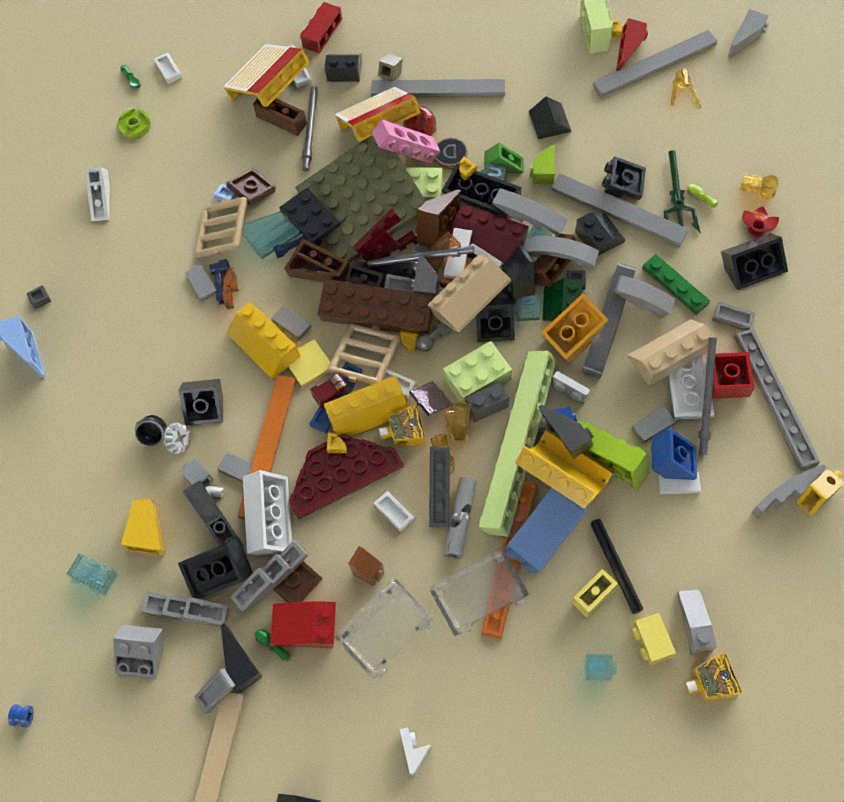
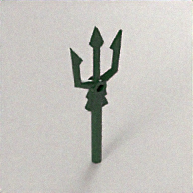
[664,150,701,241]

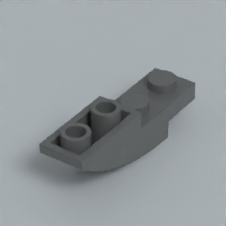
[183,480,244,547]

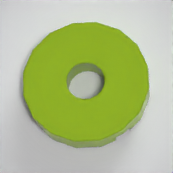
[117,109,151,139]

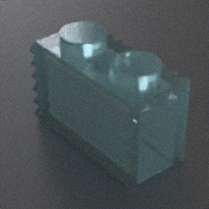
[67,554,118,596]

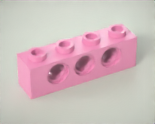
[372,120,440,163]

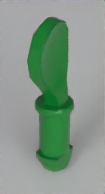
[120,65,141,88]
[255,629,290,661]

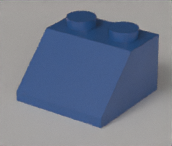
[651,428,697,480]

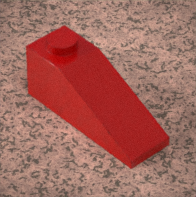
[616,18,648,71]

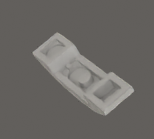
[524,236,599,268]

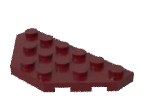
[289,434,404,520]

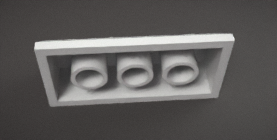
[243,470,292,556]

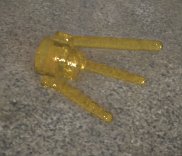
[671,69,701,108]

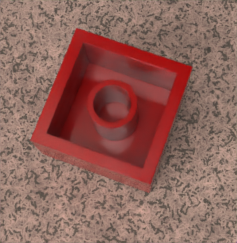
[706,352,755,399]

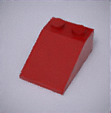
[270,601,336,648]

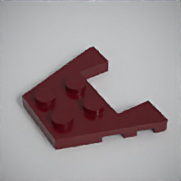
[353,208,419,261]

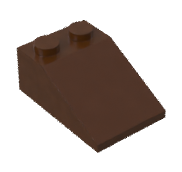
[415,190,461,247]

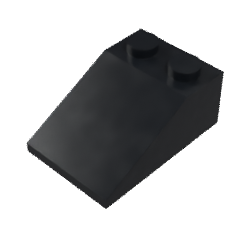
[178,537,253,599]

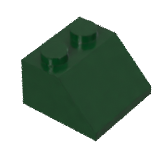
[542,278,583,321]

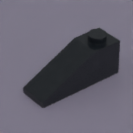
[221,623,262,692]

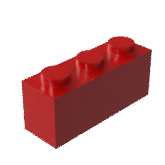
[300,2,342,54]

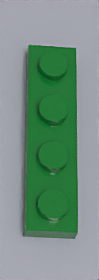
[642,254,710,315]

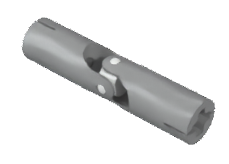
[444,477,477,559]

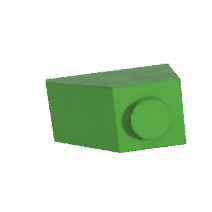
[484,142,524,174]

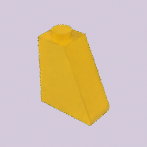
[121,498,166,556]

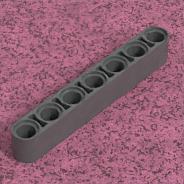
[582,263,636,378]

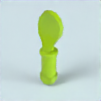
[687,184,718,208]

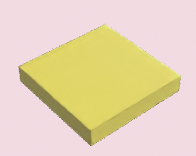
[288,339,331,388]

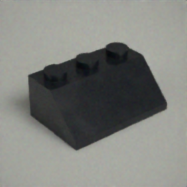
[721,233,788,290]

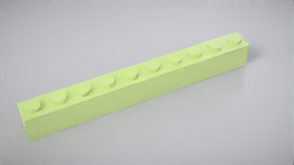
[479,351,557,537]

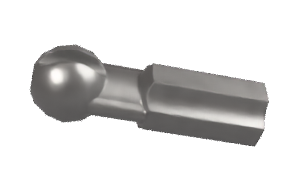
[416,320,453,351]

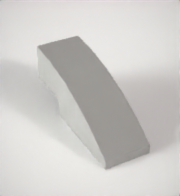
[614,275,675,318]

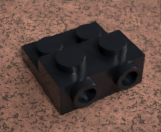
[602,156,646,200]

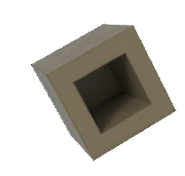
[378,53,403,81]

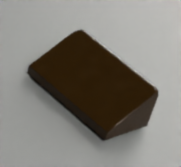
[345,263,387,287]

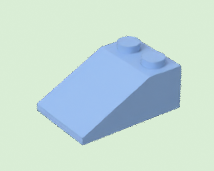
[0,315,45,379]

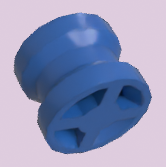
[8,704,34,728]

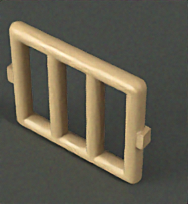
[195,197,247,258]
[328,323,401,385]

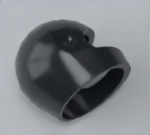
[135,415,167,447]

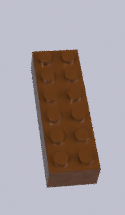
[317,279,434,335]

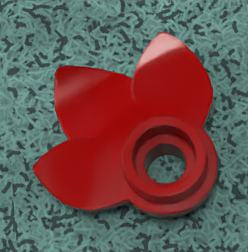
[742,206,779,237]

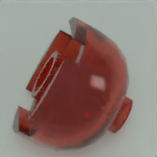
[403,106,437,136]

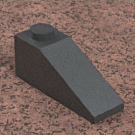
[538,404,594,459]

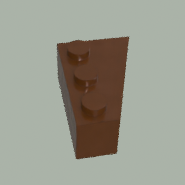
[284,239,350,282]

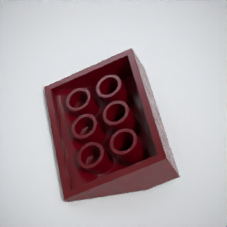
[443,203,529,263]

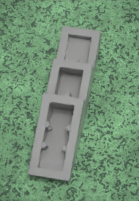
[492,188,568,236]
[752,464,826,518]
[230,540,309,612]
[141,591,228,626]

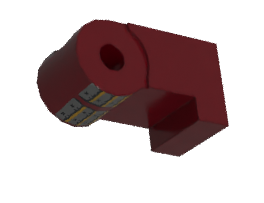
[310,374,349,409]

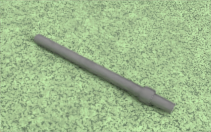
[302,86,317,171]
[367,246,475,267]
[698,337,717,455]

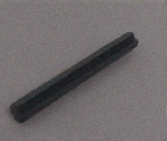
[591,519,643,614]

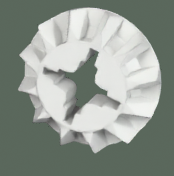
[164,423,191,454]

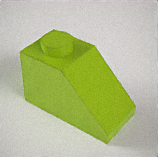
[530,145,555,184]

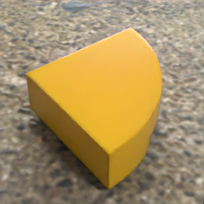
[610,19,622,37]
[459,157,477,180]
[400,331,419,353]
[327,433,347,453]

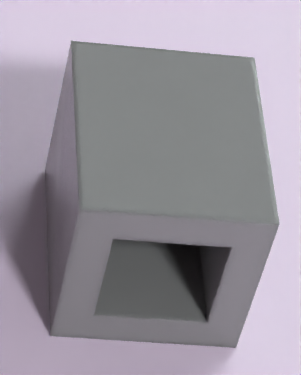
[180,458,214,487]

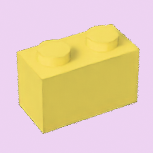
[572,569,618,618]
[632,613,676,665]

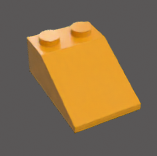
[541,294,609,363]

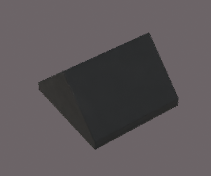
[529,96,571,139]

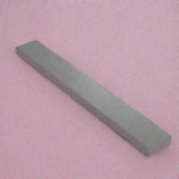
[593,30,718,97]
[371,79,505,97]
[551,173,689,246]
[734,328,820,470]

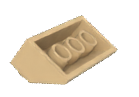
[428,254,512,332]
[627,319,716,386]

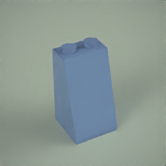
[504,488,588,575]

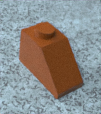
[348,546,385,586]

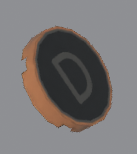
[434,137,468,169]

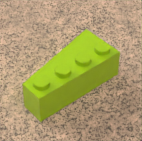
[577,420,650,491]

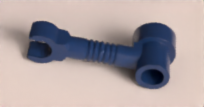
[273,236,322,258]
[209,259,231,305]

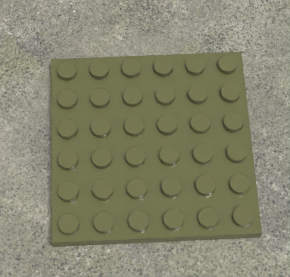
[295,136,426,263]

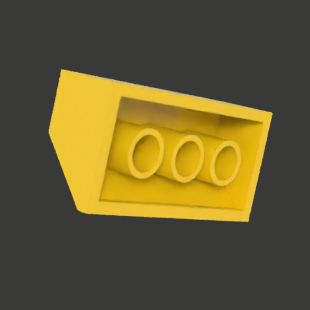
[227,301,300,380]
[324,375,408,437]

